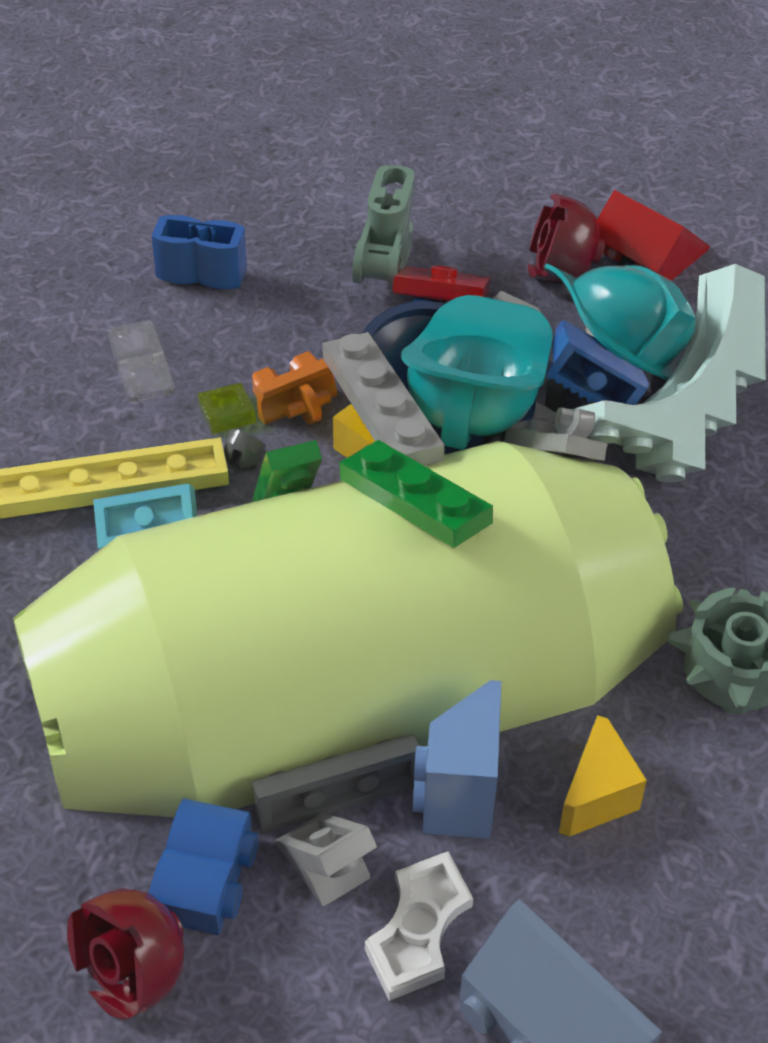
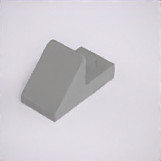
[275,812,377,906]

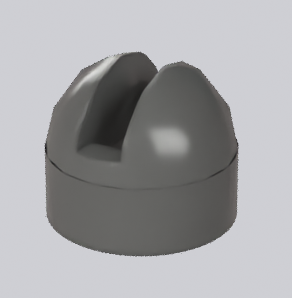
[224,429,266,469]

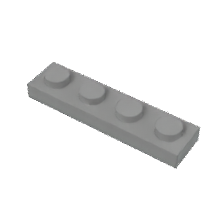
[322,332,444,466]

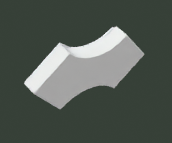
[365,851,473,1001]

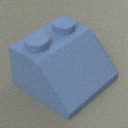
[412,680,502,839]

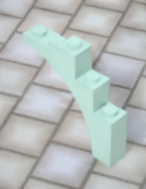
[571,264,766,482]

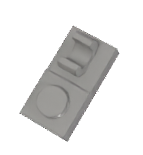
[504,408,607,461]

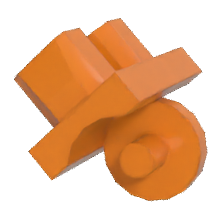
[252,351,337,425]

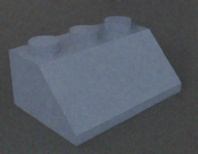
[459,899,662,1043]

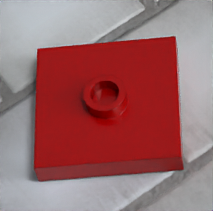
[392,265,491,301]

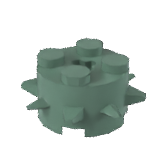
[668,588,768,715]

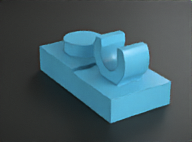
[93,483,197,549]

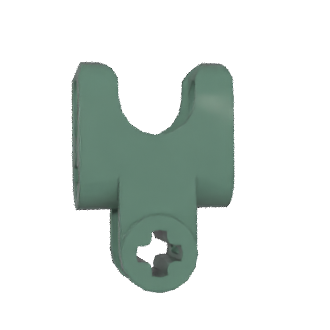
[352,165,414,288]

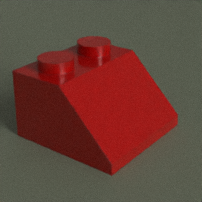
[597,189,710,280]

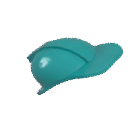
[543,264,696,380]
[401,295,553,450]

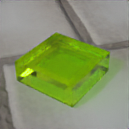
[197,382,256,434]

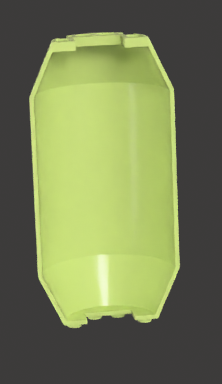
[13,441,683,817]

